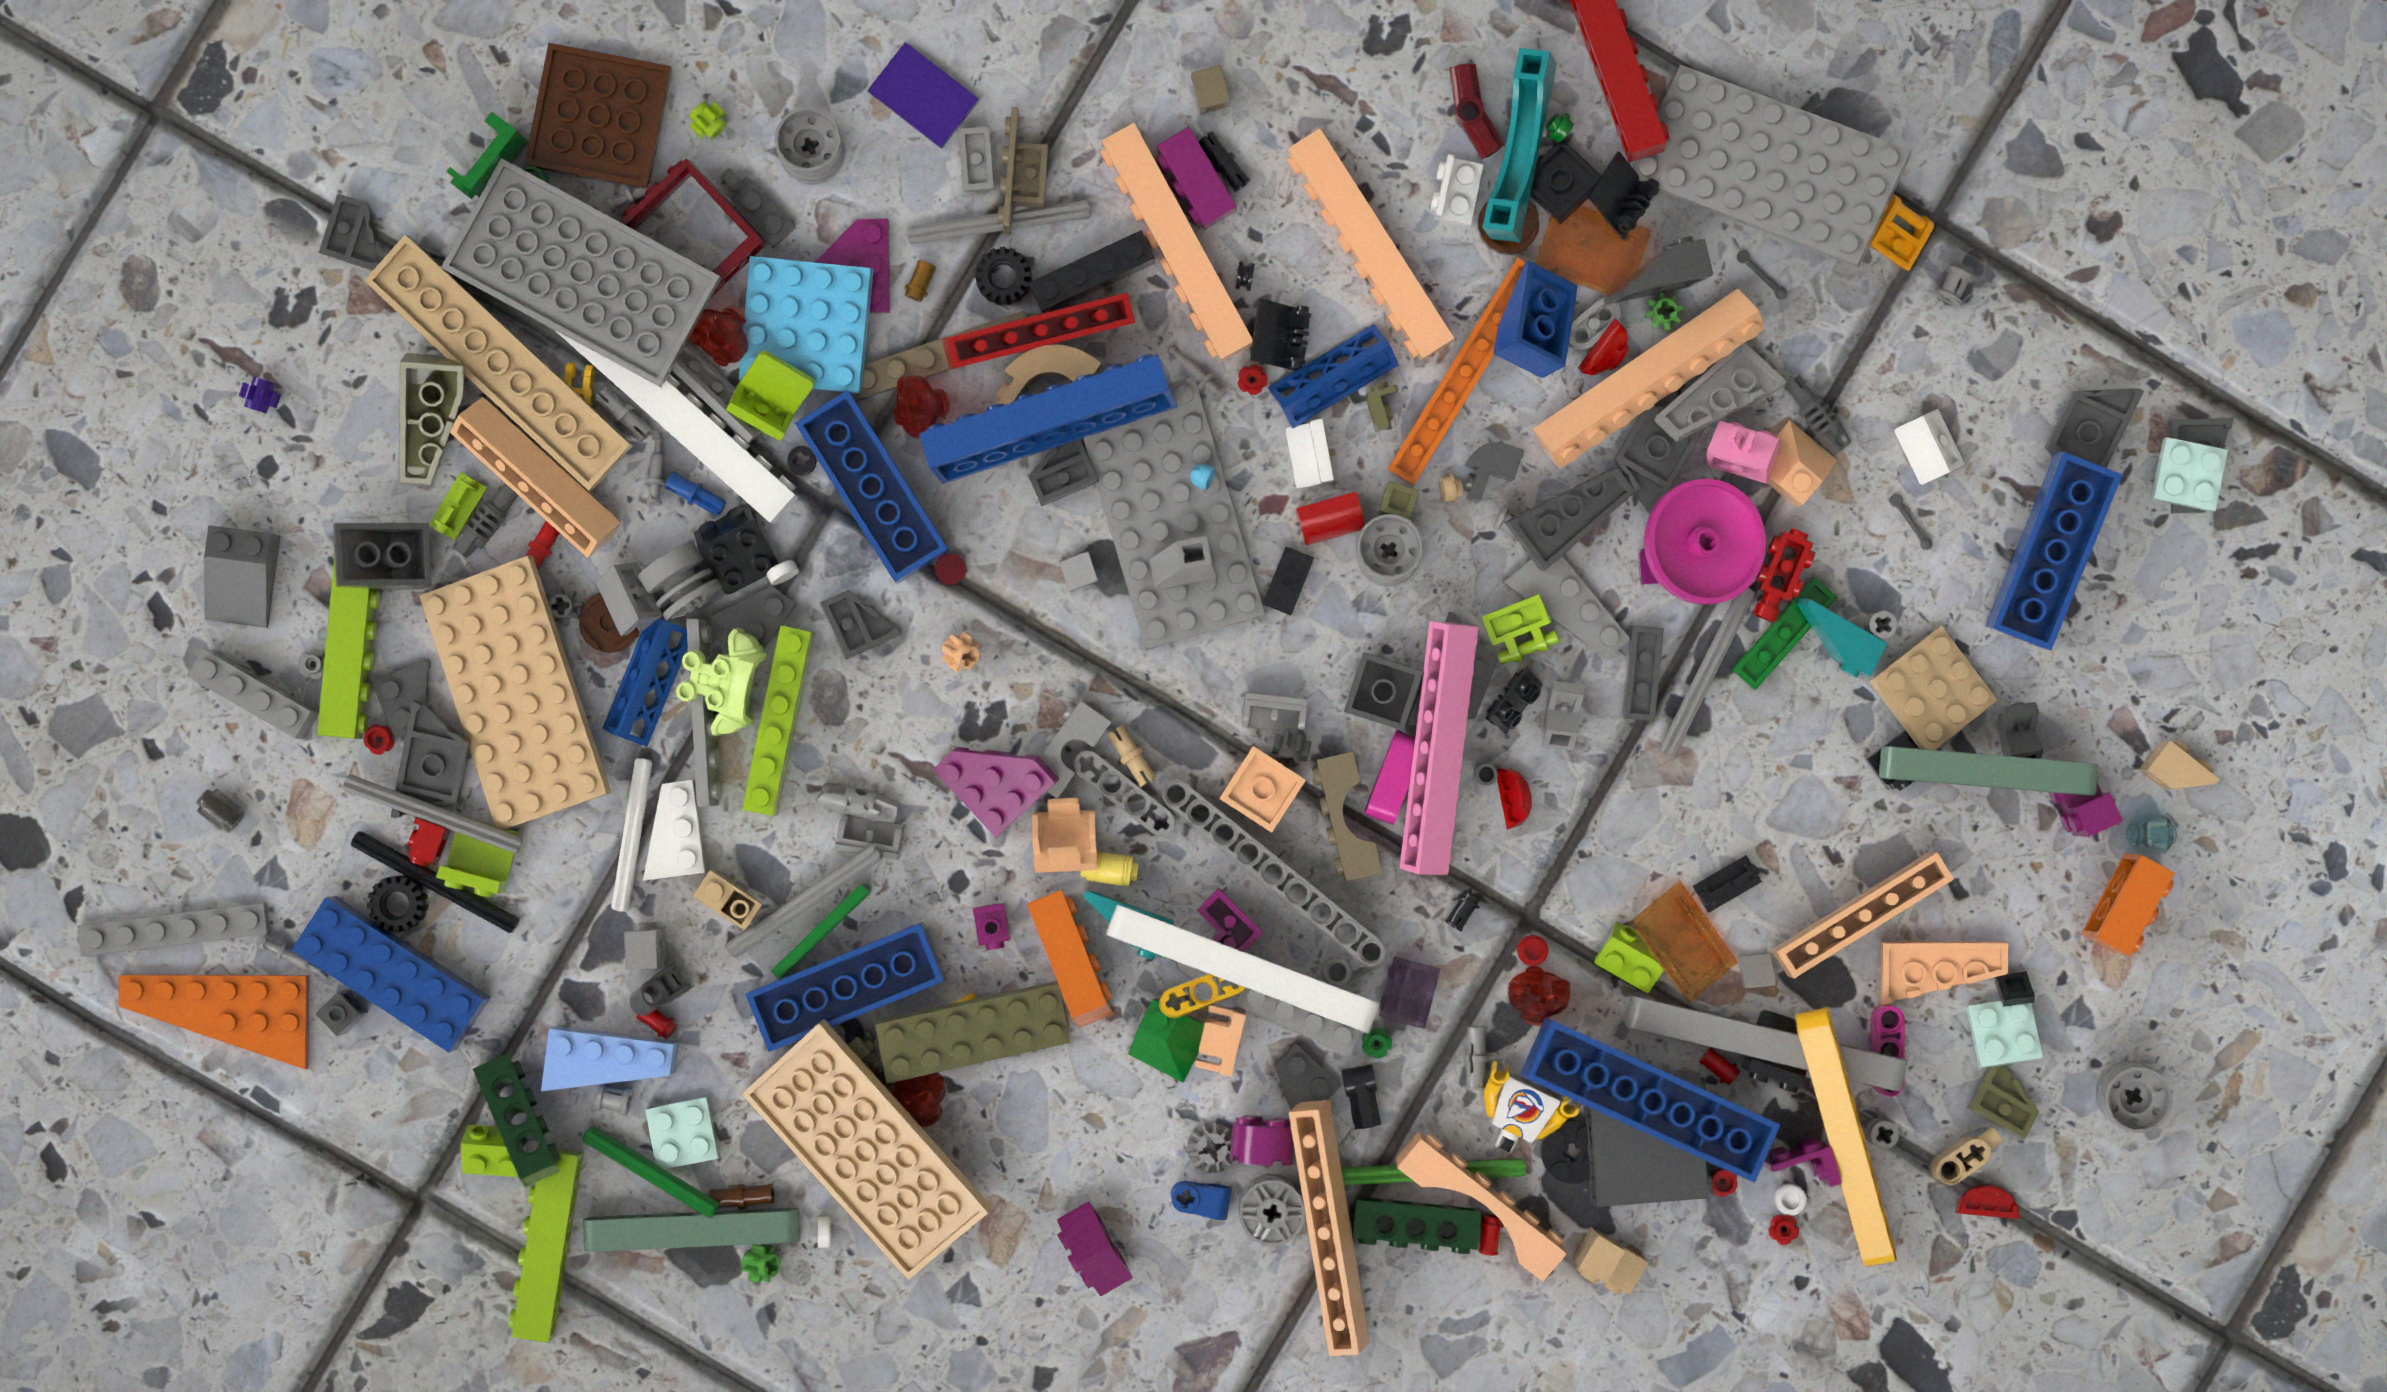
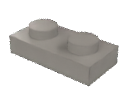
[958,126,995,193]

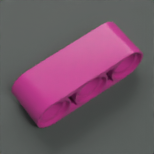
[1364,730,1415,825]
[1870,1004,1905,1097]

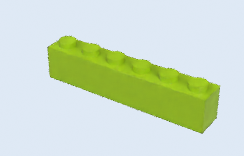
[317,555,380,739]
[742,625,815,816]
[508,1149,583,1343]

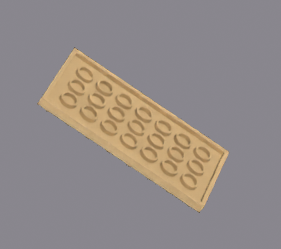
[419,555,612,830]
[742,1019,993,1280]

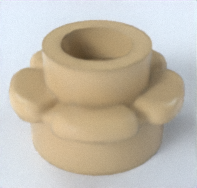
[1439,473,1463,504]

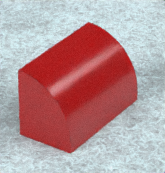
[1295,491,1365,546]

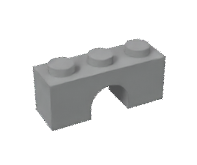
[1035,701,1112,799]

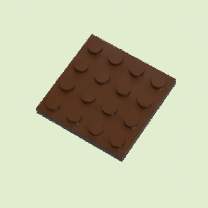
[525,43,672,188]

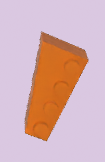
[1027,889,1114,1028]

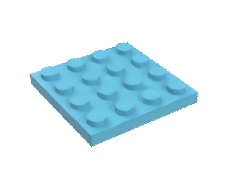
[738,256,874,394]

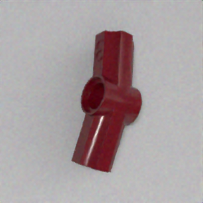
[1449,63,1505,160]

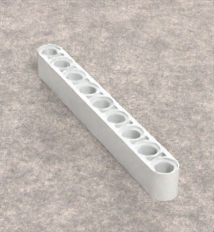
[1106,905,1380,1034]

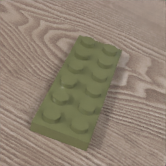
[874,981,1070,1084]

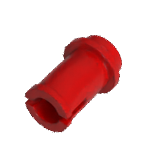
[636,1010,678,1040]
[1699,1047,1740,1086]
[1478,1214,1504,1256]

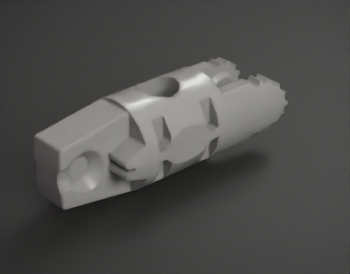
[817,783,900,823]

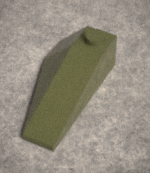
[399,353,464,485]

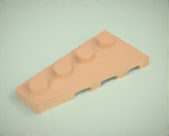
[1880,941,2008,1005]

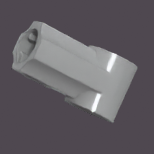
[1321,945,1385,987]

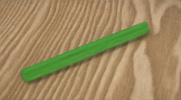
[1341,1159,1526,1185]

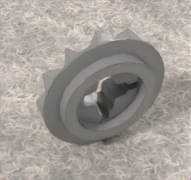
[1187,1122,1232,1173]

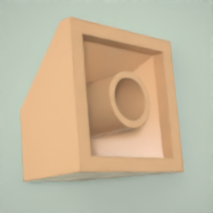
[1768,420,1837,508]

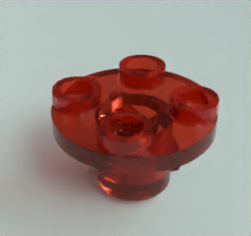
[689,307,748,367]
[893,375,950,438]
[1507,966,1571,1026]
[891,1072,947,1127]

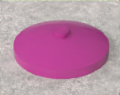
[1644,479,1766,605]

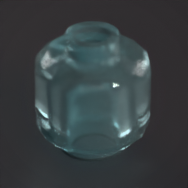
[2126,813,2177,854]

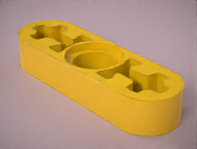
[1159,974,1245,1018]

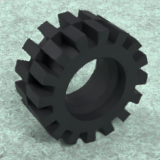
[975,247,1032,306]
[367,875,428,933]

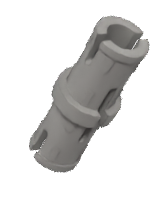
[594,386,653,443]
[1464,1026,1489,1090]

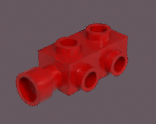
[1752,528,1816,623]

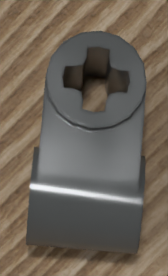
[630,962,693,1016]

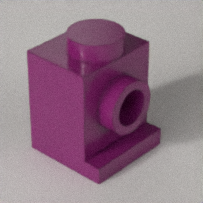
[973,903,1011,950]

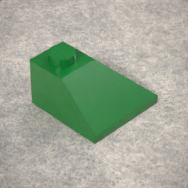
[1128,999,1205,1083]

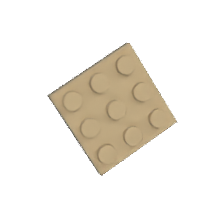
[1869,625,1997,750]

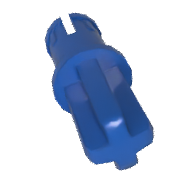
[664,471,726,515]

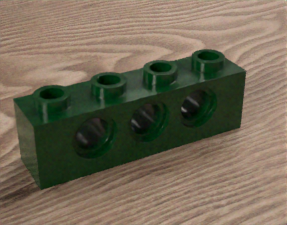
[473,1053,562,1187]
[1352,1196,1482,1254]

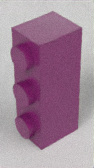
[1155,127,1237,231]

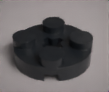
[1540,1120,1592,1184]

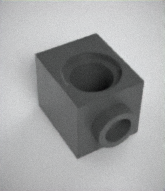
[315,990,368,1036]

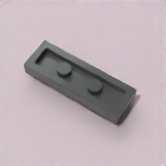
[1622,625,1664,721]

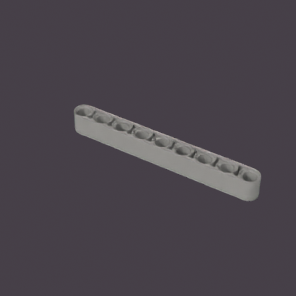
[1162,779,1386,968]
[1625,995,1908,1091]

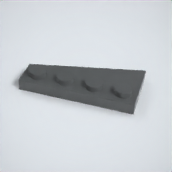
[1504,468,1635,571]

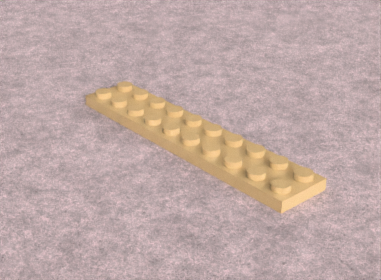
[364,235,633,491]

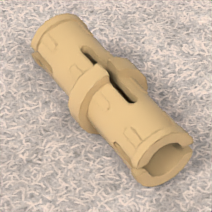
[1107,725,1157,788]

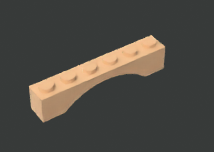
[1395,1131,1567,1282]

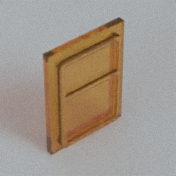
[1535,206,1652,295]
[1630,881,1738,1004]

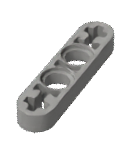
[1073,751,1175,836]

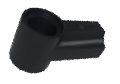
[1341,1064,1381,1130]

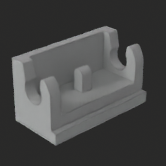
[596,562,663,636]
[1242,693,1308,732]
[834,815,904,860]

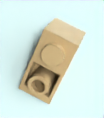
[2139,739,2220,789]
[693,869,763,931]

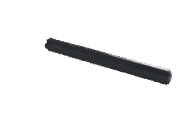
[351,832,519,933]

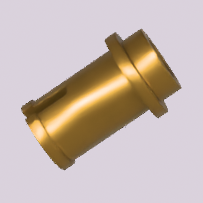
[904,260,936,302]

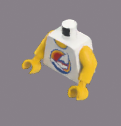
[1483,1061,1581,1153]

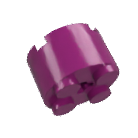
[1230,1115,1294,1166]

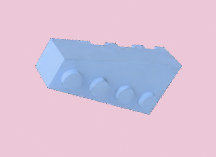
[541,1026,679,1091]

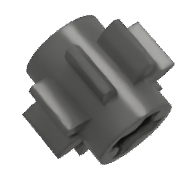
[546,587,584,626]
[1271,728,1312,767]

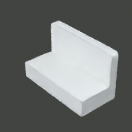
[1895,409,1965,485]
[1285,419,1334,489]

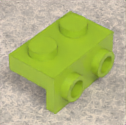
[1594,922,1670,994]
[461,1124,526,1177]

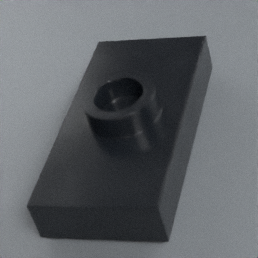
[1263,546,1314,616]

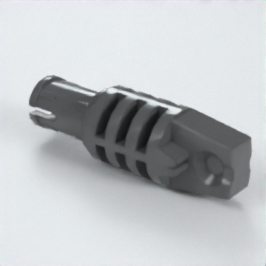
[1784,374,1852,455]
[454,482,519,558]

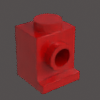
[408,817,451,867]

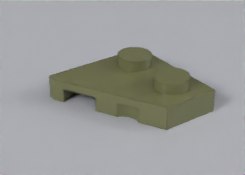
[1967,1065,2039,1139]

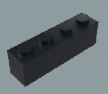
[1029,230,1155,313]

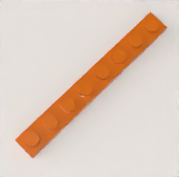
[1387,257,1526,486]

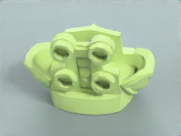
[676,627,768,736]

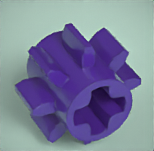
[239,377,281,414]

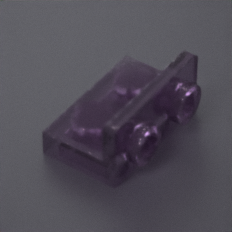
[1379,956,1441,1029]

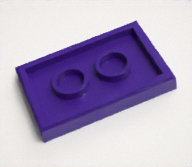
[867,42,979,149]

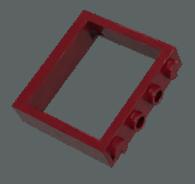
[620,158,768,298]

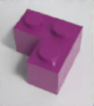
[2048,782,2123,837]
[1196,887,1263,952]
[1057,1201,1133,1297]

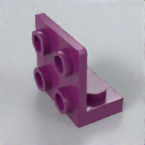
[1763,1137,1842,1187]

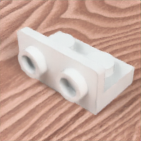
[1430,154,1483,227]

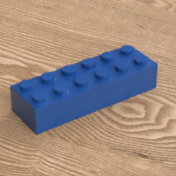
[795,390,950,584]
[1985,452,2123,651]
[291,896,491,1053]
[745,922,946,1052]

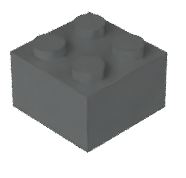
[1344,652,1423,731]

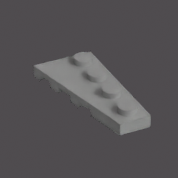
[1654,342,1787,442]
[1503,556,1630,659]

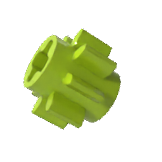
[689,101,727,140]

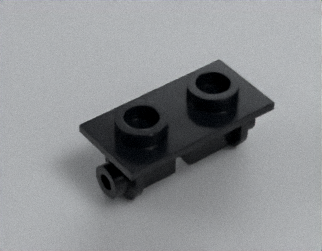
[1692,855,1762,913]

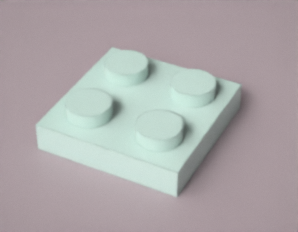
[2151,437,2228,512]
[1966,1001,2043,1069]
[645,1096,720,1169]

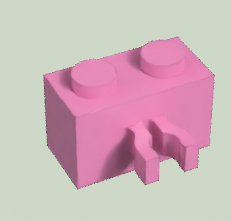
[1706,420,1780,484]

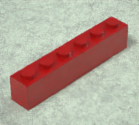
[1569,0,1669,163]
[942,292,1135,369]

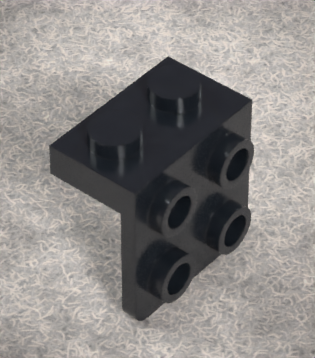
[694,504,779,594]
[1742,1010,1811,1093]

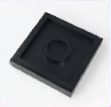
[1530,140,1601,225]

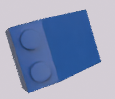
[1493,261,1578,378]

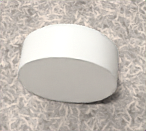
[766,560,799,585]
[1774,1183,1807,1216]
[818,1216,831,1248]

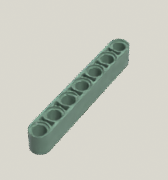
[1879,746,2098,796]
[583,1208,800,1252]

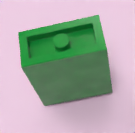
[446,112,529,199]

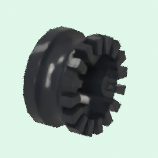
[1235,261,1255,291]
[787,446,817,476]

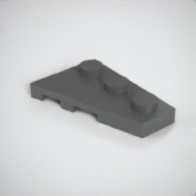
[2168,418,2234,514]

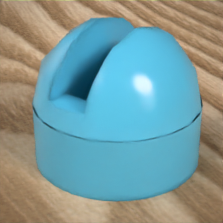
[1190,463,1216,491]

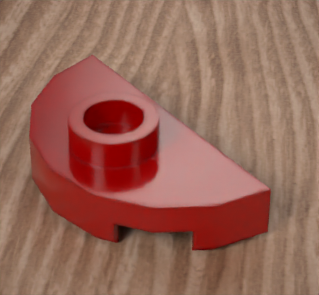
[1578,318,1629,375]
[1496,767,1532,830]
[1955,1184,2020,1219]

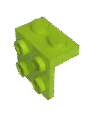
[726,350,815,441]
[436,821,519,898]

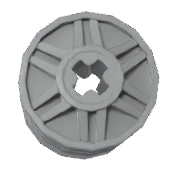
[774,107,845,185]
[1356,514,1423,586]
[637,541,722,622]
[2096,1061,2172,1133]
[1239,1174,1305,1246]

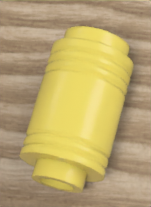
[1080,851,1139,887]

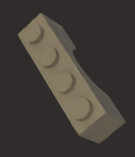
[1312,751,1383,882]

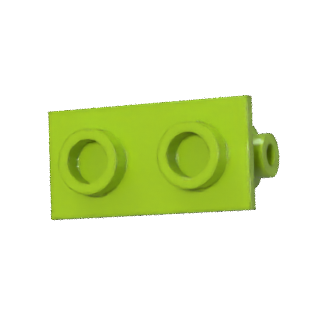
[429,472,488,541]

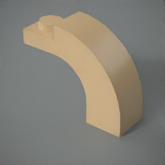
[996,345,1102,405]

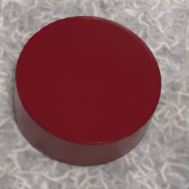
[935,554,967,585]

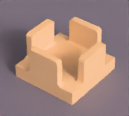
[1219,746,1306,833]
[1032,798,1097,873]
[1194,1004,1246,1077]

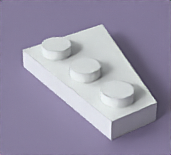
[643,780,706,881]

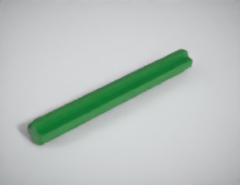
[582,1126,719,1218]

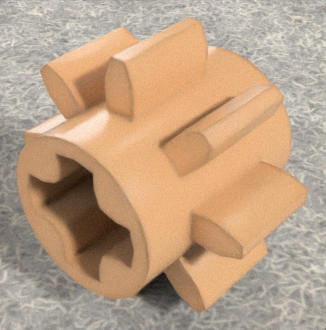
[941,631,980,672]

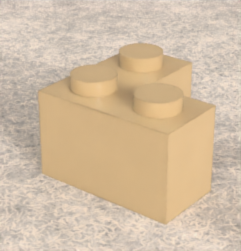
[1572,1227,1649,1295]

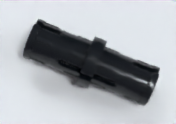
[1198,131,1251,193]

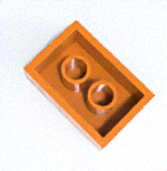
[2080,853,2175,956]

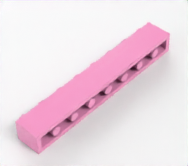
[1399,621,1478,875]

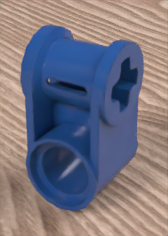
[1170,1181,1232,1220]

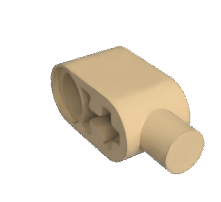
[1930,1127,2003,1185]

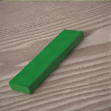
[1731,577,1838,690]
[771,883,871,979]

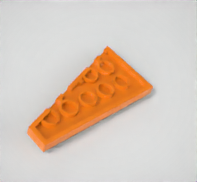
[119,974,309,1069]

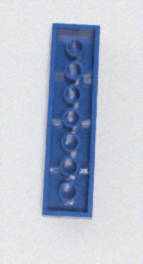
[919,354,1179,484]
[1520,1018,1780,1183]

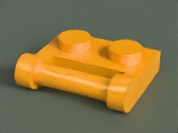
[1869,193,1934,271]

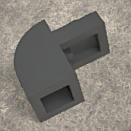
[1464,442,1524,503]
[1998,702,2043,759]

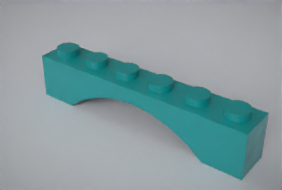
[1482,48,1557,242]

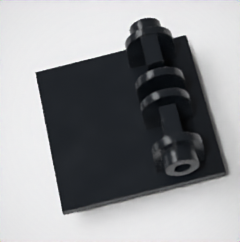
[1587,151,1659,240]
[1250,298,1312,371]
[1485,667,1543,734]

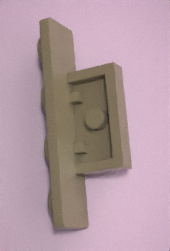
[998,107,1049,235]

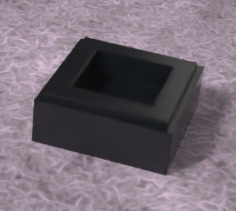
[1995,971,2035,1007]

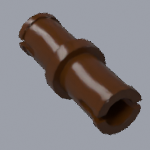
[709,1184,775,1209]

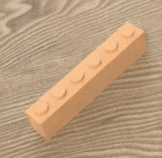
[450,397,621,558]
[1771,851,1954,979]

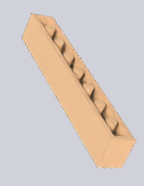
[1099,123,1253,363]
[1286,128,1454,362]
[1533,288,1765,469]
[1289,1100,1370,1356]

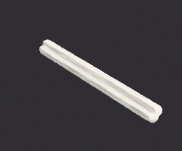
[611,758,652,912]

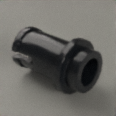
[1445,890,1481,932]

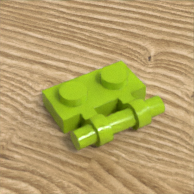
[1481,593,1560,664]

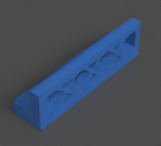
[1268,324,1399,428]
[602,618,688,747]

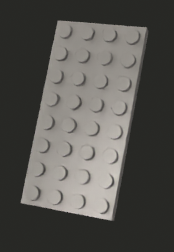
[1632,65,1912,268]
[441,158,722,388]
[1083,376,1265,650]

